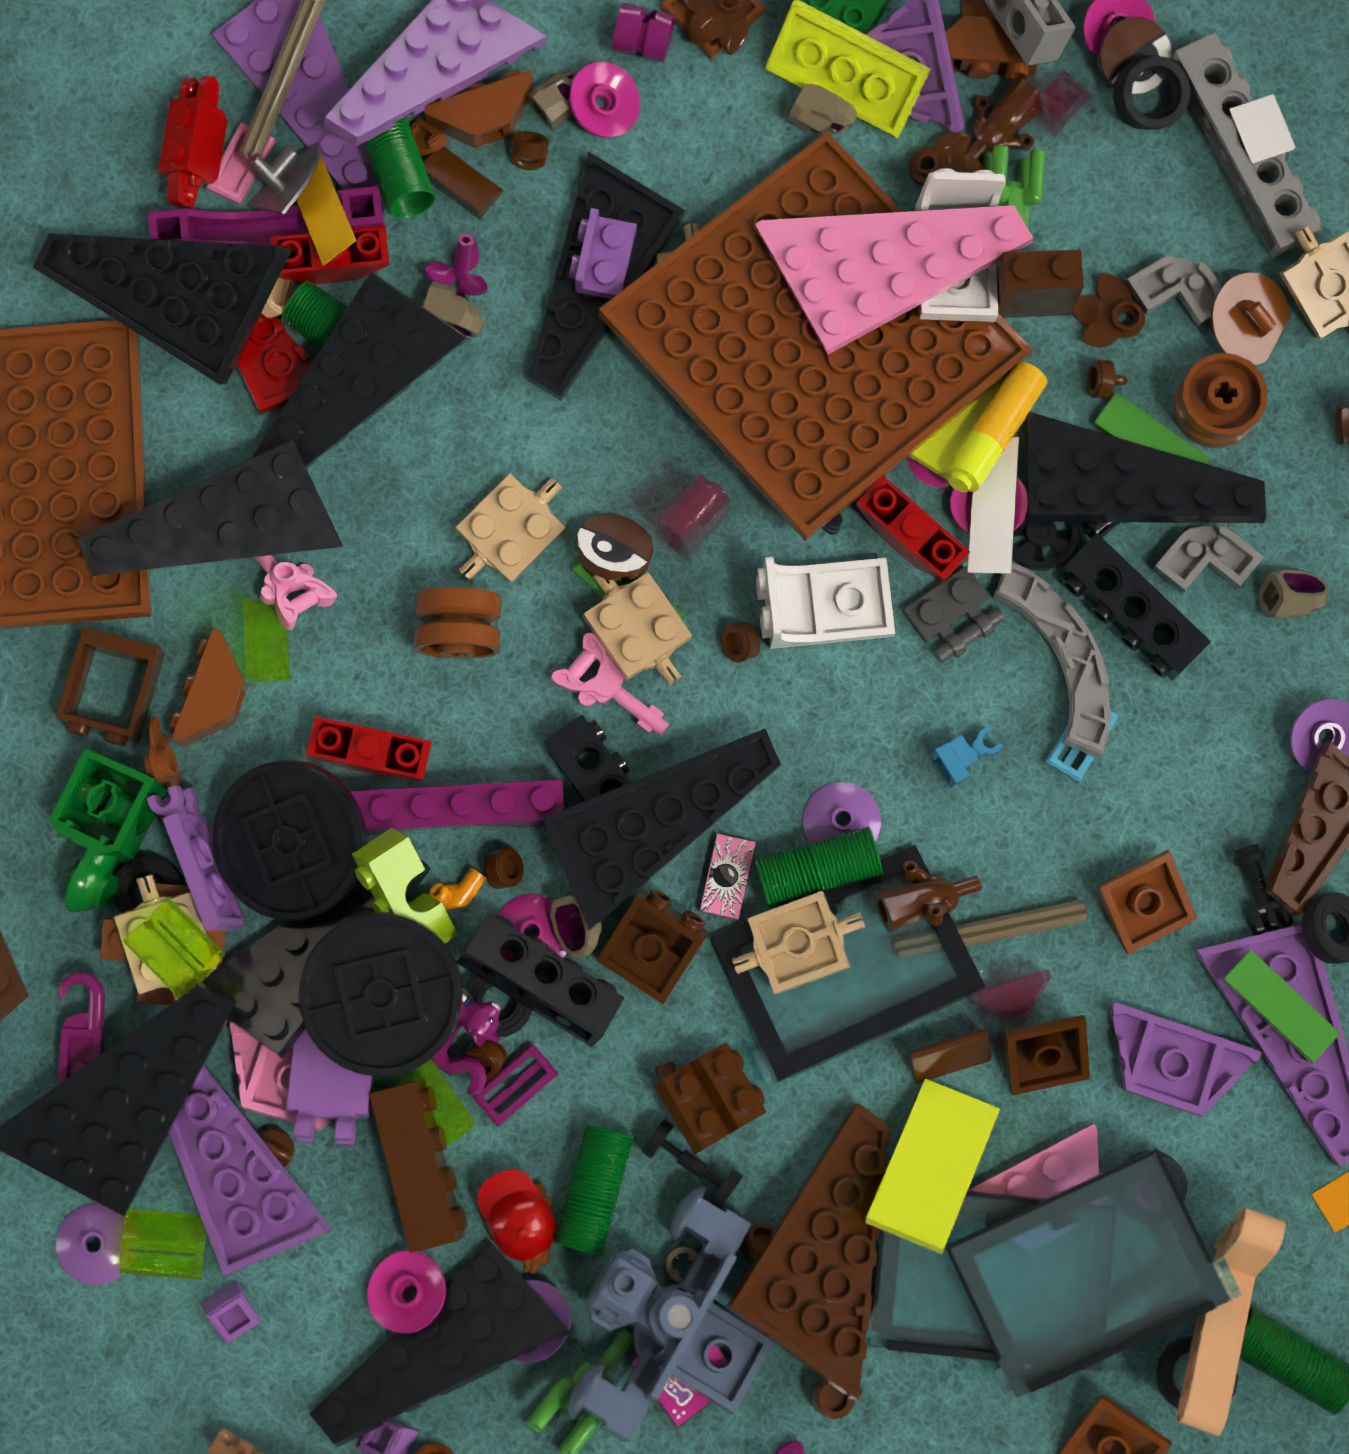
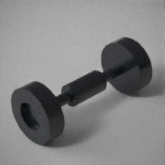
[641,1119,744,1209]

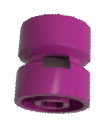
[612,2,675,63]

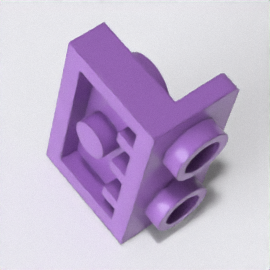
[569,208,637,299]

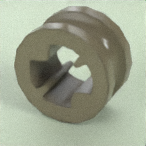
[665,1246,698,1283]

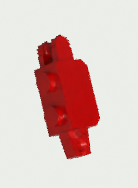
[158,76,228,209]

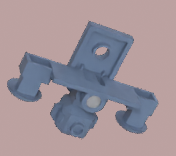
[567,1186,774,1443]

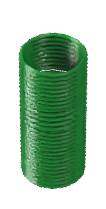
[364,116,435,218]
[281,281,348,348]
[755,826,883,907]
[554,1124,634,1256]
[1239,1307,1349,1415]

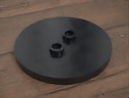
[212,760,367,921]
[298,912,463,1076]

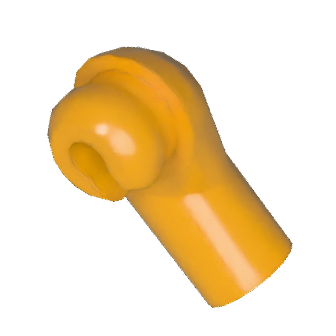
[428,867,487,910]

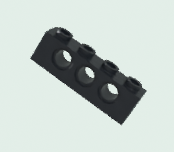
[1060,533,1211,681]
[543,715,631,802]
[456,912,625,1047]

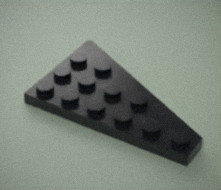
[33,233,292,385]
[0,983,237,1216]

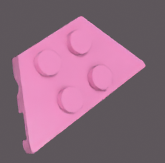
[230,1022,332,1131]
[968,1124,1100,1251]

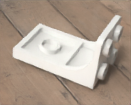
[915,168,1006,322]
[756,556,895,649]

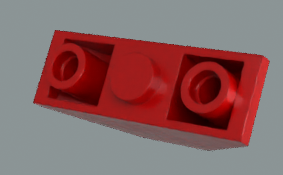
[269,226,390,285]
[856,475,970,582]
[306,716,432,781]

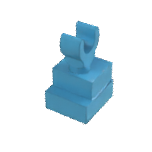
[930,727,1003,789]

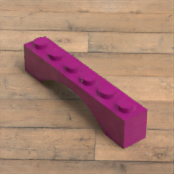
[148,186,387,245]
[350,779,565,836]

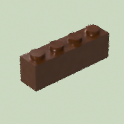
[369,1079,467,1253]

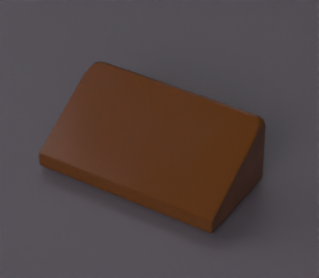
[423,146,503,220]
[907,1029,991,1083]

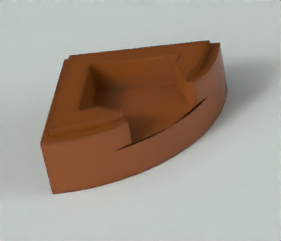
[410,117,449,156]

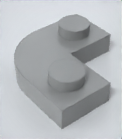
[1125,255,1222,327]
[1153,525,1264,594]

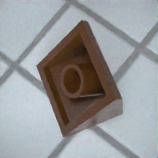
[998,1015,1090,1096]

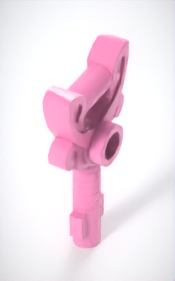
[253,555,337,630]
[550,632,670,736]

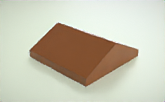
[1097,850,1197,955]
[1058,1394,1172,1454]

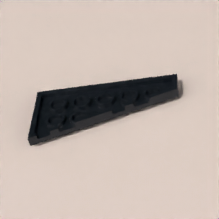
[528,151,685,401]
[251,272,470,469]
[1027,412,1266,523]
[76,440,344,576]
[543,728,781,931]
[189,858,431,1059]
[309,1243,571,1447]

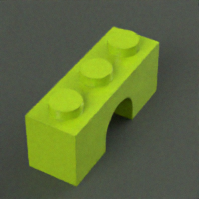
[352,828,458,943]

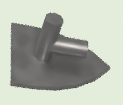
[247,143,321,214]

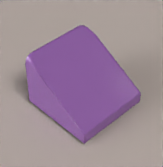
[202,1281,262,1344]
[357,1418,418,1454]

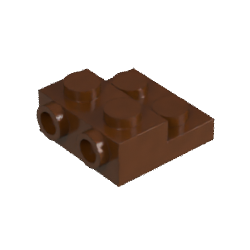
[596,889,710,1004]
[654,1042,766,1155]

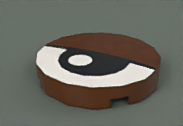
[1096,17,1172,94]
[575,514,654,581]

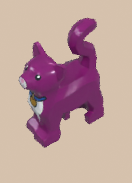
[431,988,501,1096]

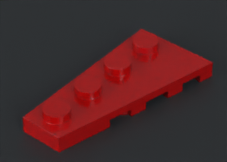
[236,314,312,415]

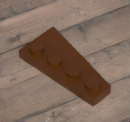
[1264,742,1349,915]

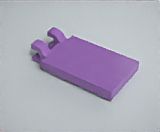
[146,785,248,932]
[286,1029,373,1146]

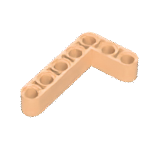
[1177,1207,1286,1436]

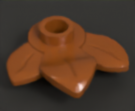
[144,716,183,788]

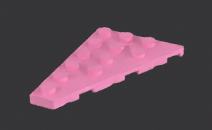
[755,205,1033,355]

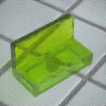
[243,598,291,683]
[123,897,226,997]
[399,1059,479,1147]
[119,1210,207,1280]

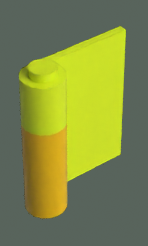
[909,362,1048,493]

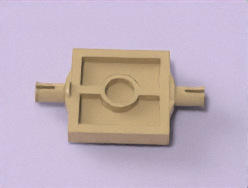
[1279,225,1349,339]
[455,473,566,583]
[583,572,693,686]
[113,874,217,1001]
[732,891,866,995]

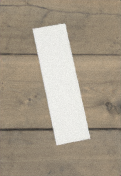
[968,437,1019,574]

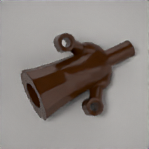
[966,76,1049,160]
[873,861,982,933]

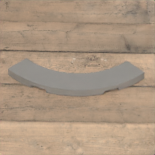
[993,562,1111,759]

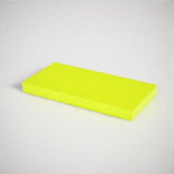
[764,0,931,138]
[865,1079,1000,1254]

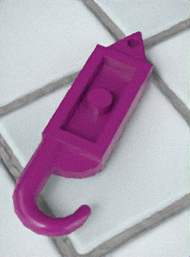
[57,972,105,1084]

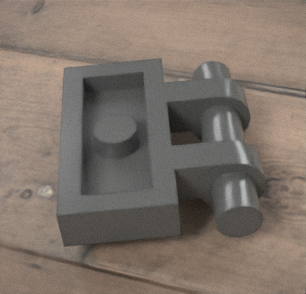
[903,566,1005,663]

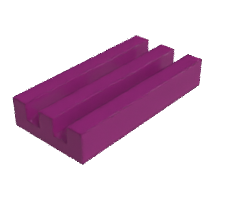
[472,1043,559,1127]

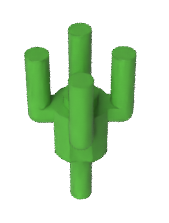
[982,145,1046,264]
[525,1329,634,1454]

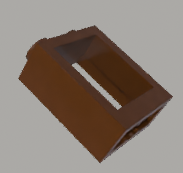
[56,627,165,747]

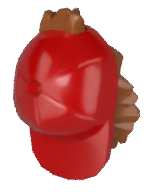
[477,1169,557,1274]

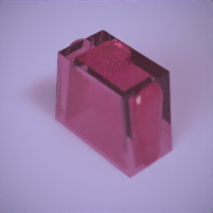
[657,474,730,560]

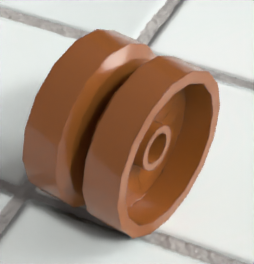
[1173,353,1268,449]
[414,587,501,658]

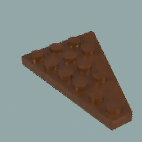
[726,1103,890,1400]

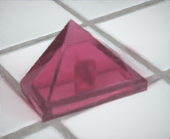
[1038,70,1093,137]
[969,969,1051,1027]

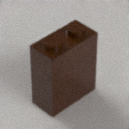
[997,249,1084,318]

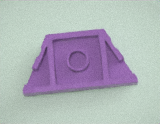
[866,0,965,132]
[1110,1002,1262,1117]

